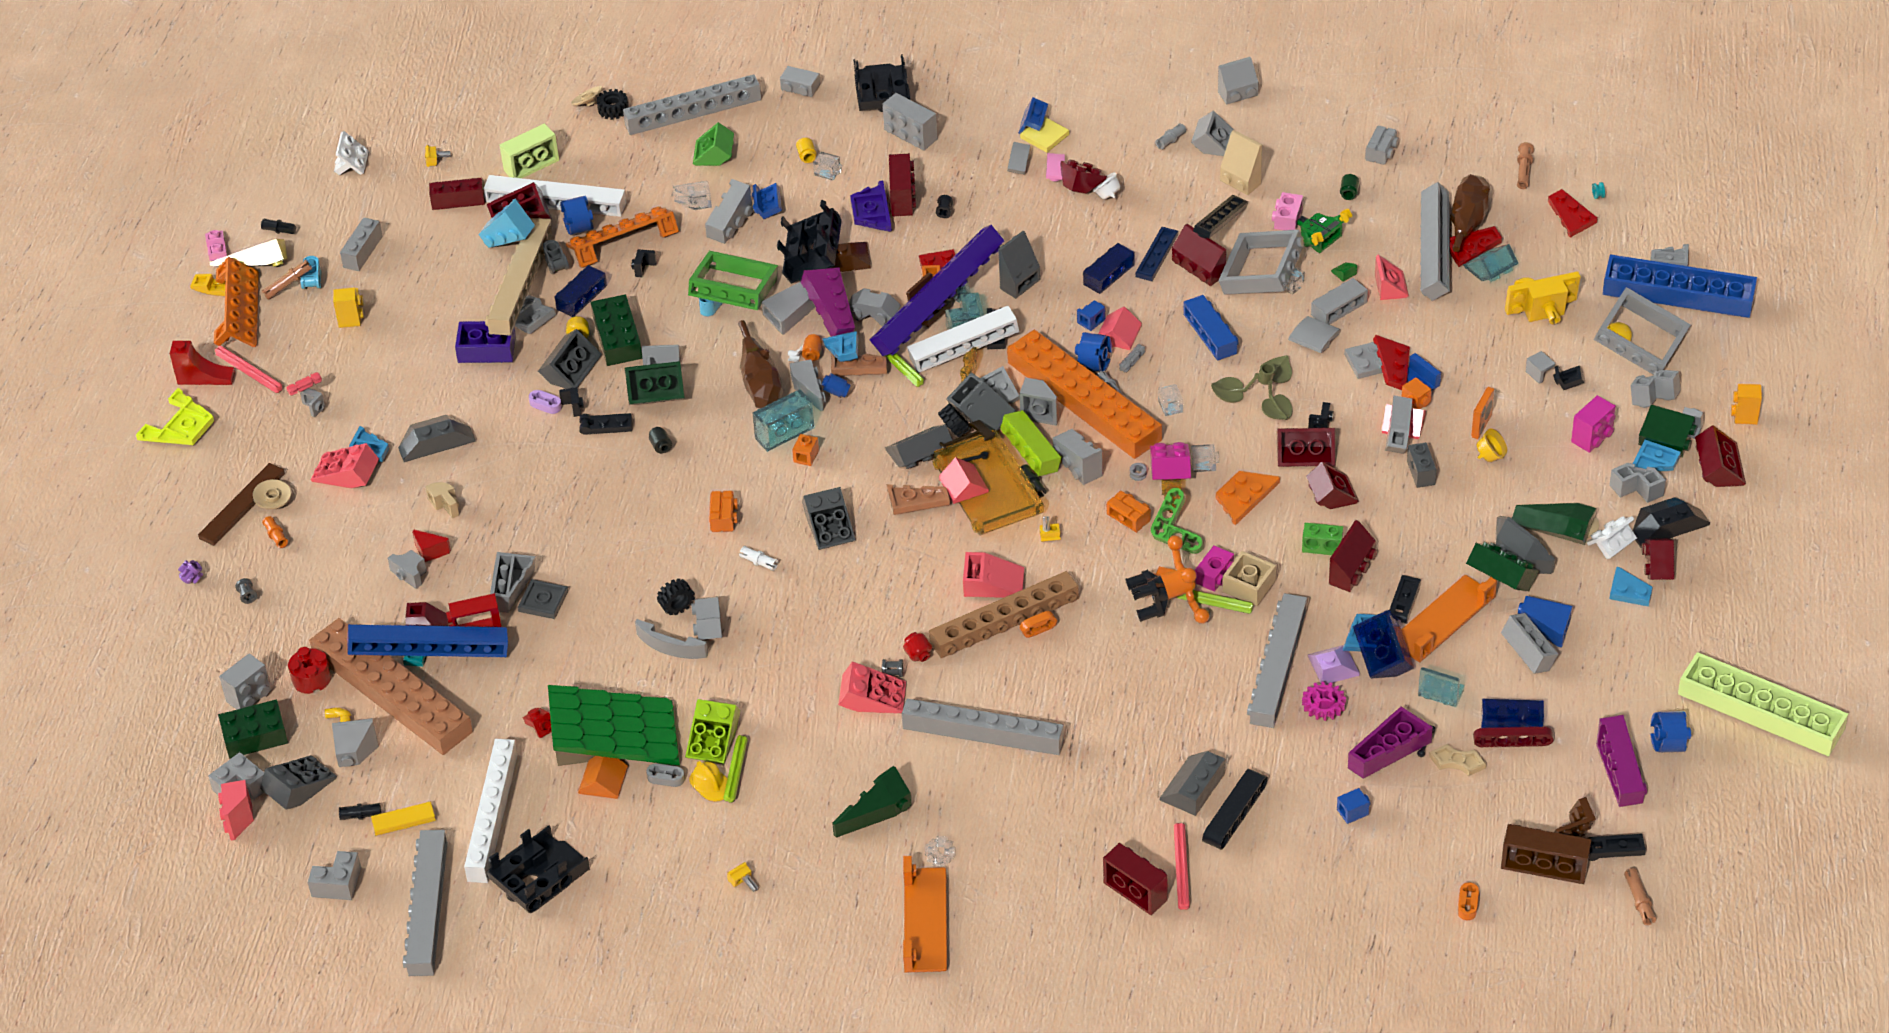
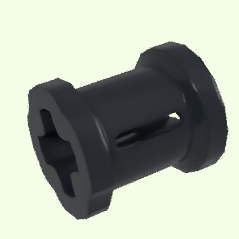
[936,195,953,218]

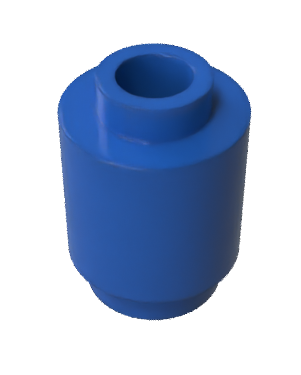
[821,373,850,397]

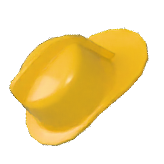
[1476,428,1507,462]
[689,761,727,802]

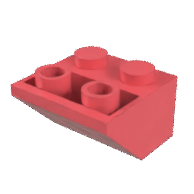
[218,780,254,841]

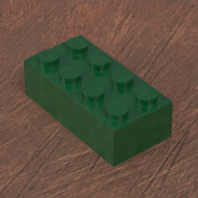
[590,294,643,366]

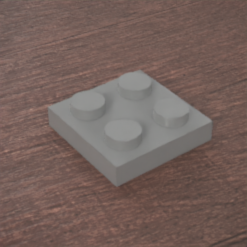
[1344,342,1382,379]

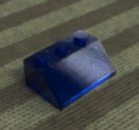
[1353,610,1414,679]

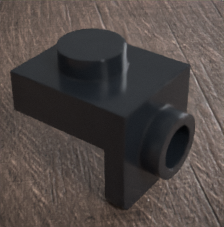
[631,249,657,277]
[1553,365,1584,391]
[559,387,584,417]
[1308,402,1333,428]

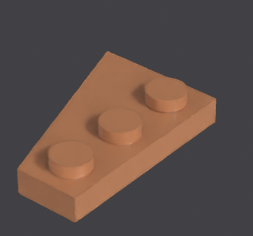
[831,353,887,376]
[886,484,950,515]

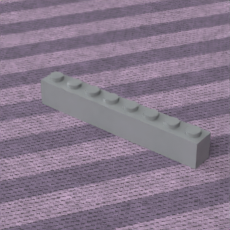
[1420,182,1450,301]
[1247,593,1307,728]
[902,699,1064,755]
[403,830,448,976]

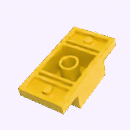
[1505,271,1581,324]

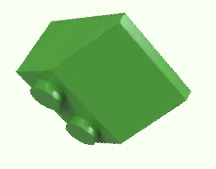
[693,122,734,166]

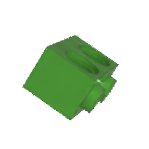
[1302,523,1343,555]

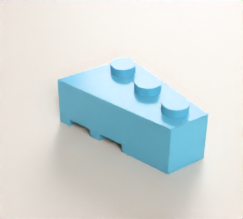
[478,199,535,248]

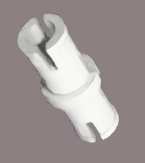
[739,546,778,571]

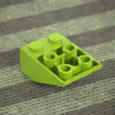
[685,699,741,764]

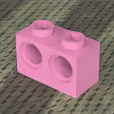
[1272,192,1303,230]

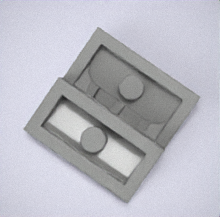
[515,295,556,334]
[1288,316,1340,353]

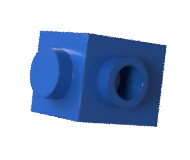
[1337,788,1371,824]

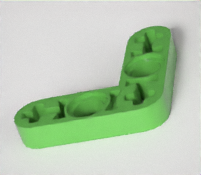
[1151,488,1204,554]

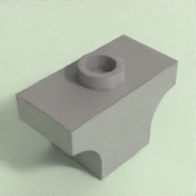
[388,550,427,589]

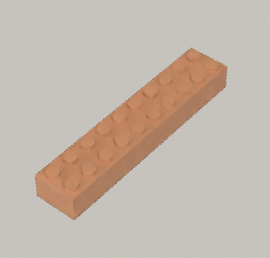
[309,618,473,755]

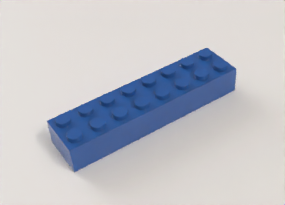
[1602,254,1757,318]

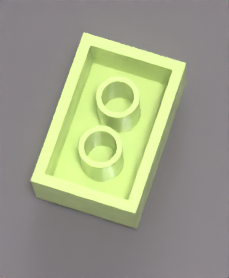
[499,123,559,178]

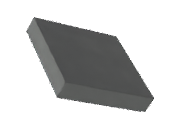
[518,579,568,619]

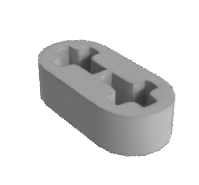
[646,764,685,787]

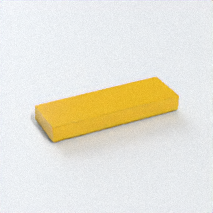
[371,801,436,836]

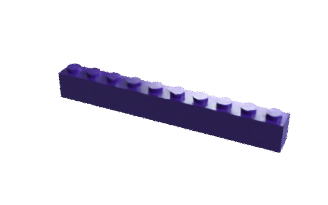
[869,225,1004,356]

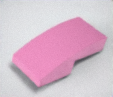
[1046,153,1065,181]
[205,230,227,261]

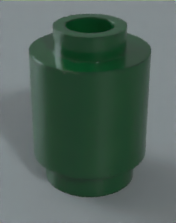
[1340,174,1359,200]

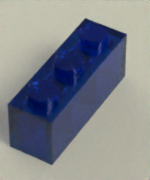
[1083,243,1135,294]
[554,265,607,317]
[1481,699,1544,728]

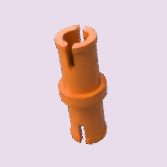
[262,516,288,548]

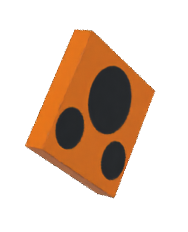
[1471,387,1494,439]

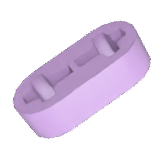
[529,390,562,414]

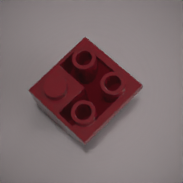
[1060,159,1107,194]
[405,602,448,626]

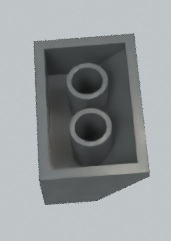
[538,329,602,389]
[885,424,954,469]
[1160,751,1225,816]

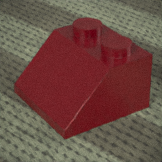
[1306,462,1359,509]

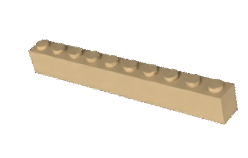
[485,218,552,335]

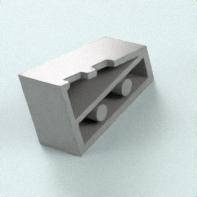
[705,179,753,244]
[1052,429,1102,485]
[490,552,535,613]

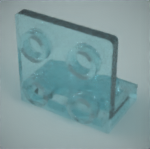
[1418,667,1465,707]

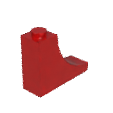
[169,340,235,385]

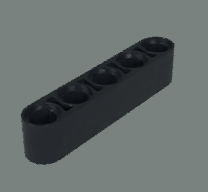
[1202,768,1268,850]

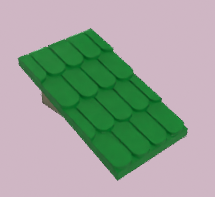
[548,685,680,766]

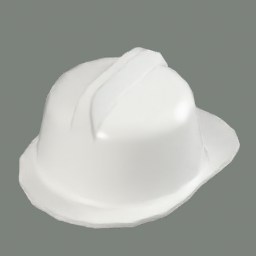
[1093,172,1121,200]

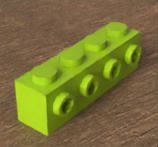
[1001,410,1061,477]

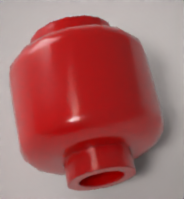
[903,632,932,662]

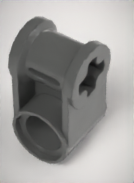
[543,240,569,274]

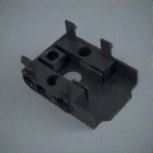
[853,54,911,112]
[777,200,841,284]
[487,825,590,913]

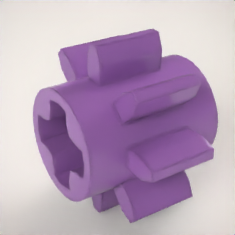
[178,560,203,584]

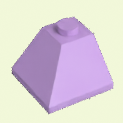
[1308,645,1360,685]

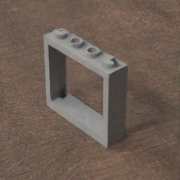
[1219,230,1304,294]
[1593,287,1691,375]

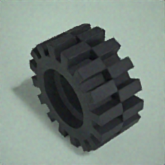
[596,89,629,120]
[938,403,971,438]
[657,578,695,615]

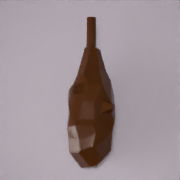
[1450,174,1490,252]
[738,320,783,410]

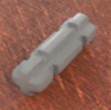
[1119,344,1145,372]

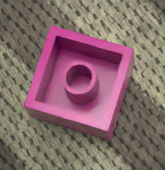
[1571,395,1616,453]
[1150,442,1191,480]

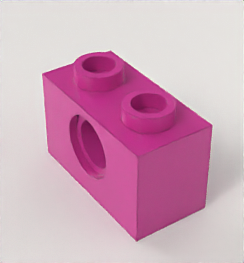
[1195,545,1234,592]

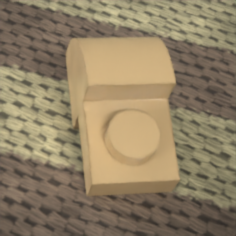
[425,482,459,519]

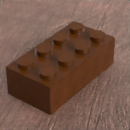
[1501,824,1592,885]

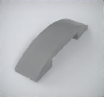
[635,619,708,659]

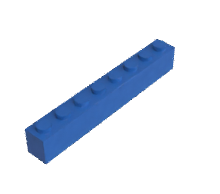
[347,624,508,657]

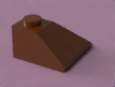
[834,242,871,272]

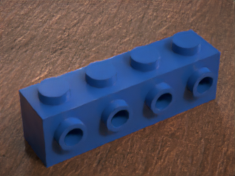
[1183,295,1239,361]

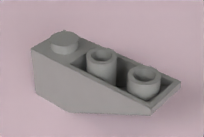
[789,359,826,411]
[1385,396,1412,454]

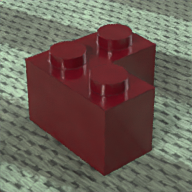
[1641,538,1674,580]

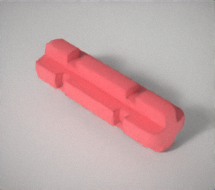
[286,372,322,396]

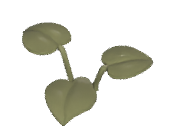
[1211,355,1292,420]

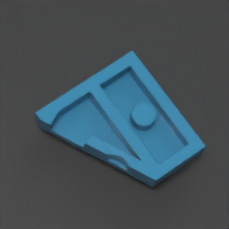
[823,331,859,362]
[1633,440,1681,471]
[1609,567,1653,607]

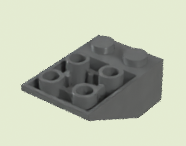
[998,231,1040,299]
[946,372,1016,434]
[802,487,856,550]
[260,755,337,810]

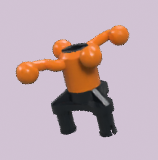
[1125,535,1210,624]

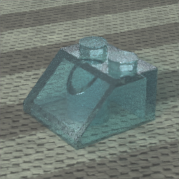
[1463,244,1519,282]

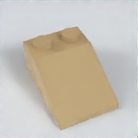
[1220,130,1262,195]

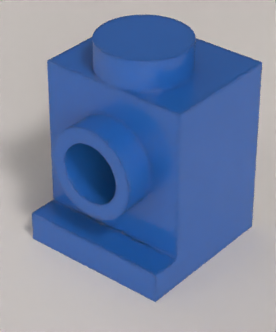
[1077,300,1105,331]

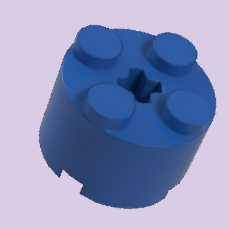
[560,195,594,235]
[1075,332,1112,372]
[1650,711,1691,753]

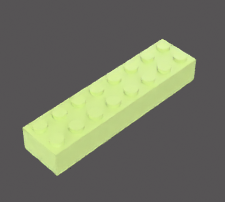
[1678,652,1848,756]

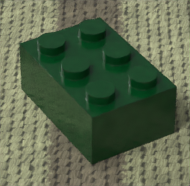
[625,361,685,405]
[1466,541,1539,592]
[218,699,288,759]

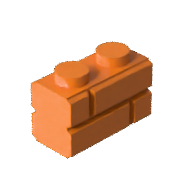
[1106,490,1151,533]
[709,491,738,532]

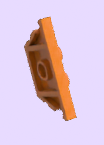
[1216,471,1280,525]

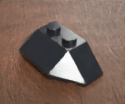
[1632,497,1710,548]

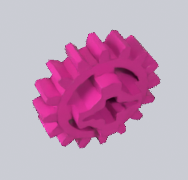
[1302,681,1346,721]

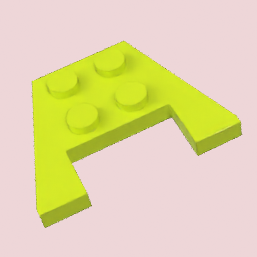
[136,388,214,445]

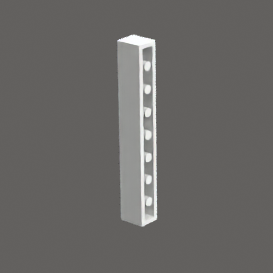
[483,175,626,217]
[464,739,518,883]

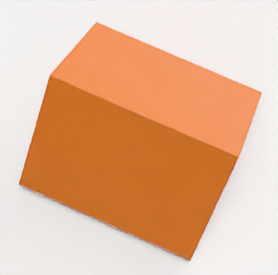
[578,756,628,799]

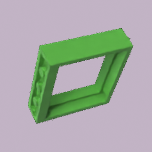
[688,250,778,310]

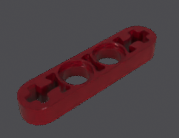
[1473,727,1554,747]

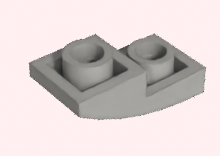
[1007,142,1030,175]

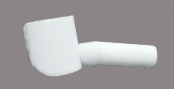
[788,344,804,362]

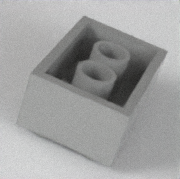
[883,93,938,151]

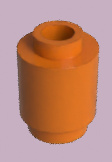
[802,334,822,361]

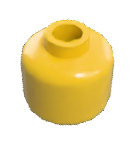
[566,316,589,339]

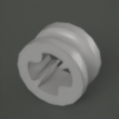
[1129,463,1147,481]

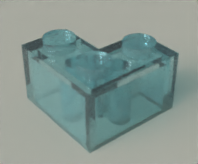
[945,292,984,330]

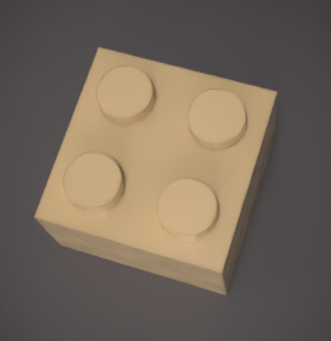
[1222,551,1276,606]

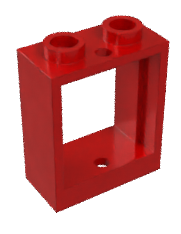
[446,593,502,627]

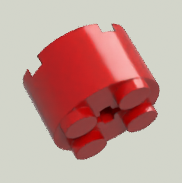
[288,647,331,694]

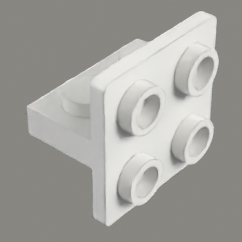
[334,131,369,175]
[1586,516,1637,560]

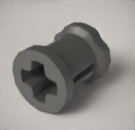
[235,578,257,604]
[882,659,903,677]

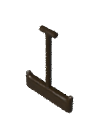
[939,420,996,450]

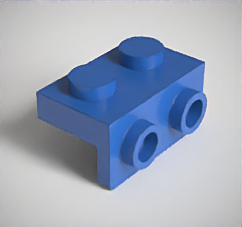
[752,183,782,219]

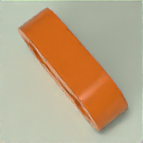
[1019,611,1057,638]
[1458,882,1479,920]

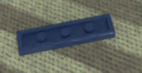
[1135,227,1178,281]

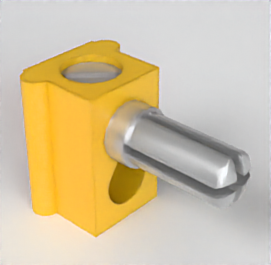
[425,145,451,167]
[1040,516,1060,542]
[727,862,759,892]

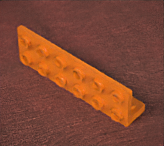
[566,206,679,268]
[214,256,258,347]
[1390,575,1497,663]
[903,856,947,973]

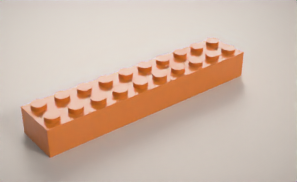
[1007,329,1162,459]

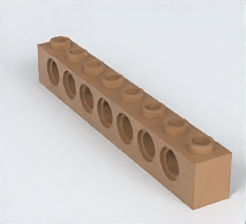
[929,571,1079,658]

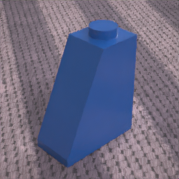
[1517,596,1572,648]

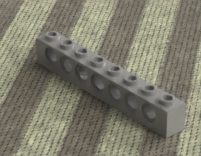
[623,74,761,135]

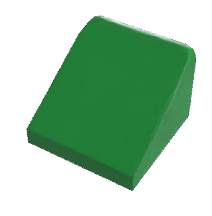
[1331,262,1357,282]

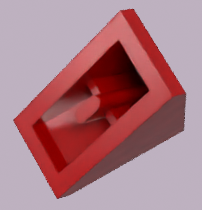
[412,529,451,562]

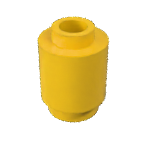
[796,138,816,163]

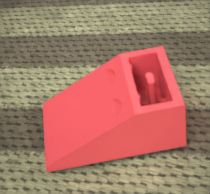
[311,443,379,488]
[963,552,1024,598]
[838,661,906,713]

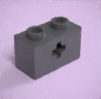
[1407,442,1436,488]

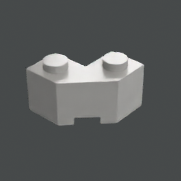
[849,288,901,326]
[1631,370,1681,408]
[1610,463,1666,503]
[691,596,722,640]

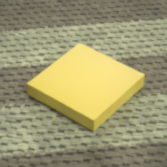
[1020,117,1069,153]

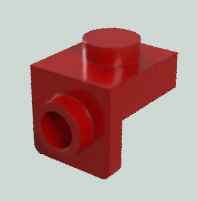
[522,708,552,738]

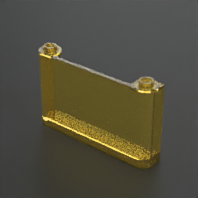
[932,429,1044,535]

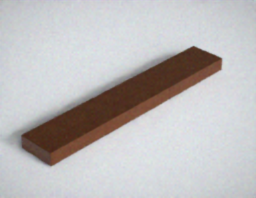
[198,463,285,546]

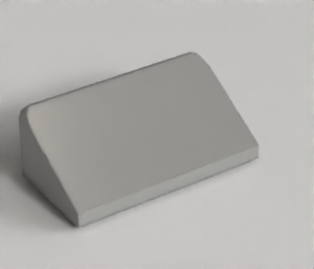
[642,345,680,365]

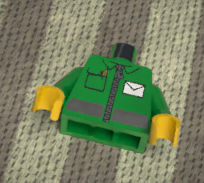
[1297,209,1353,254]

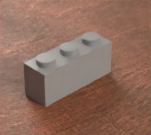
[340,217,383,271]
[1311,278,1368,325]
[1501,613,1558,674]

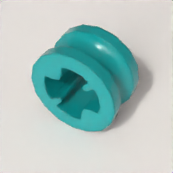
[1592,182,1605,199]

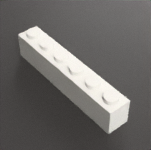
[907,306,1019,373]

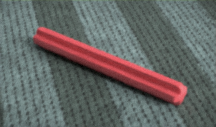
[215,346,283,393]
[1174,823,1189,910]

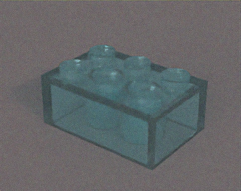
[752,389,814,452]

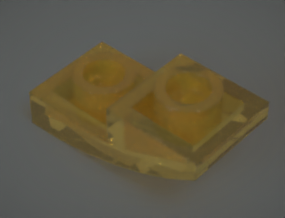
[960,346,977,382]

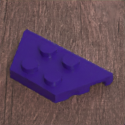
[850,180,892,232]

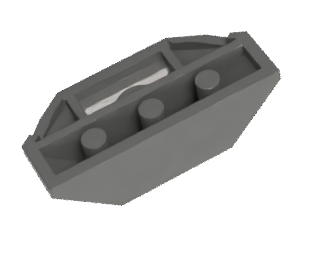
[398,415,476,462]
[1495,516,1555,574]

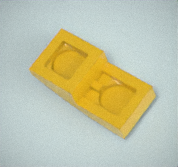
[190,274,226,296]

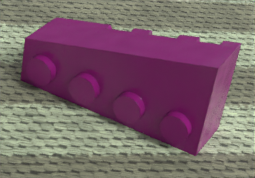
[801,268,855,337]
[1348,706,1433,779]
[1596,715,1647,807]

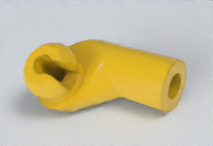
[325,707,352,722]

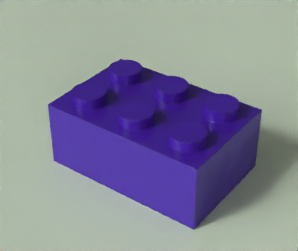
[455,321,516,363]

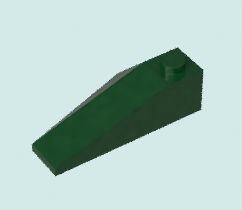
[1512,503,1597,545]
[832,766,911,838]

